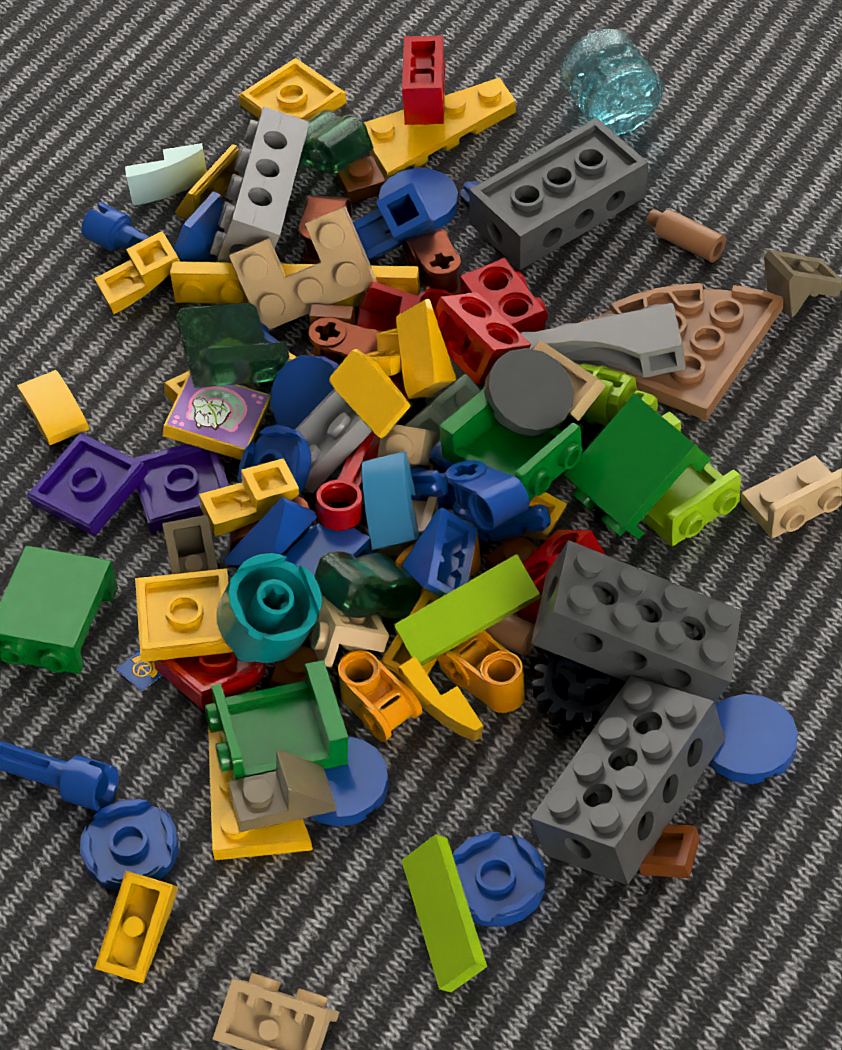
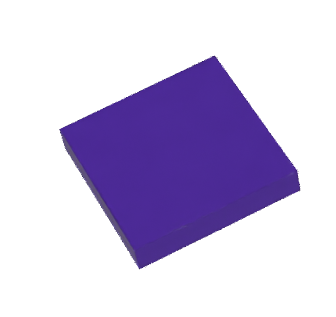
[26,433,149,537]
[134,444,229,533]

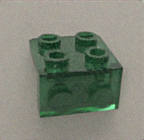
[176,303,290,388]

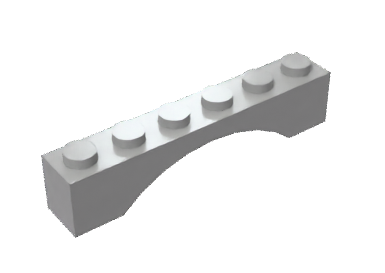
[424,303,686,405]

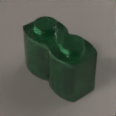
[298,110,374,174]
[314,551,423,619]

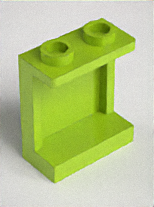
[642,411,741,547]

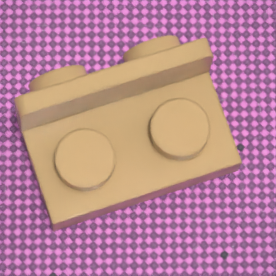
[741,455,842,539]
[308,588,389,668]
[213,973,339,1050]

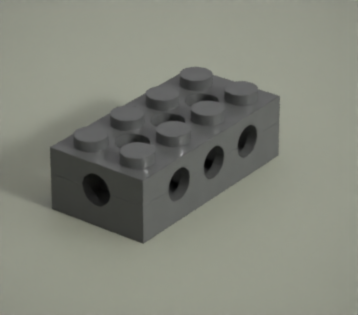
[469,118,648,270]
[531,540,741,702]
[530,676,725,885]

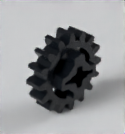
[532,650,626,735]

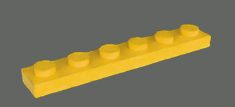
[170,261,421,307]

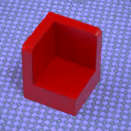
[355,282,419,332]

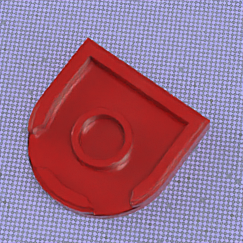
[154,652,266,710]

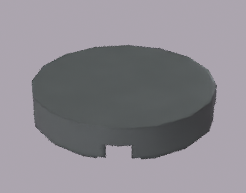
[484,348,574,436]

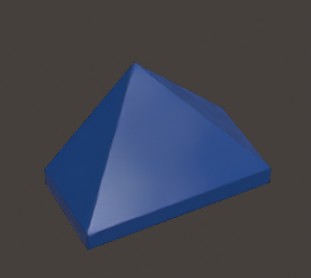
[174,191,224,262]
[224,497,317,569]
[402,508,478,597]

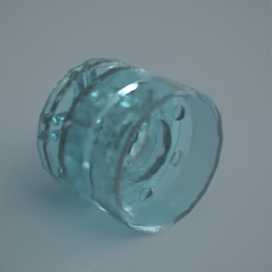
[560,29,663,135]

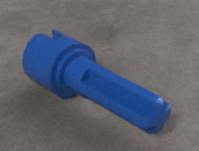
[81,202,189,262]
[0,741,119,812]

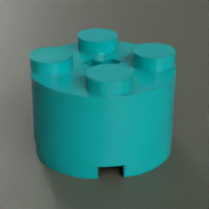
[216,553,322,663]

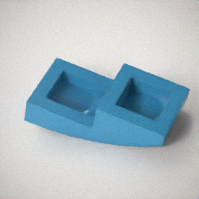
[362,451,420,550]

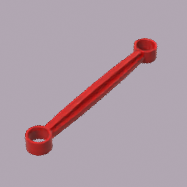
[316,289,453,531]

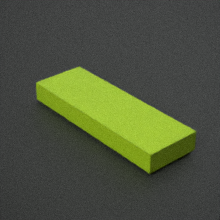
[394,554,541,666]
[401,834,487,993]

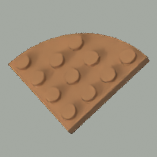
[581,283,784,421]

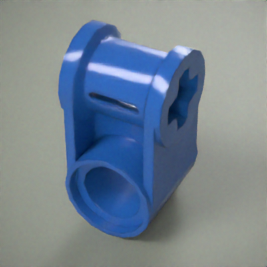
[446,460,529,531]

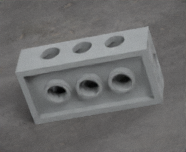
[210,106,309,263]

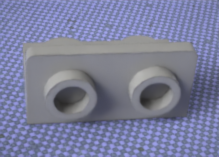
[295,389,372,494]

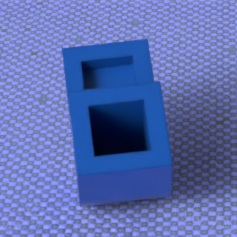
[353,182,435,262]

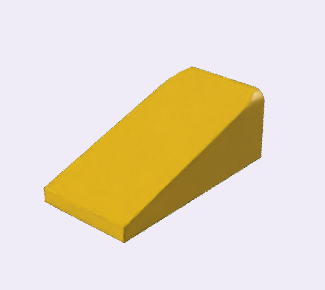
[396,299,457,399]
[329,349,411,439]
[94,871,179,984]

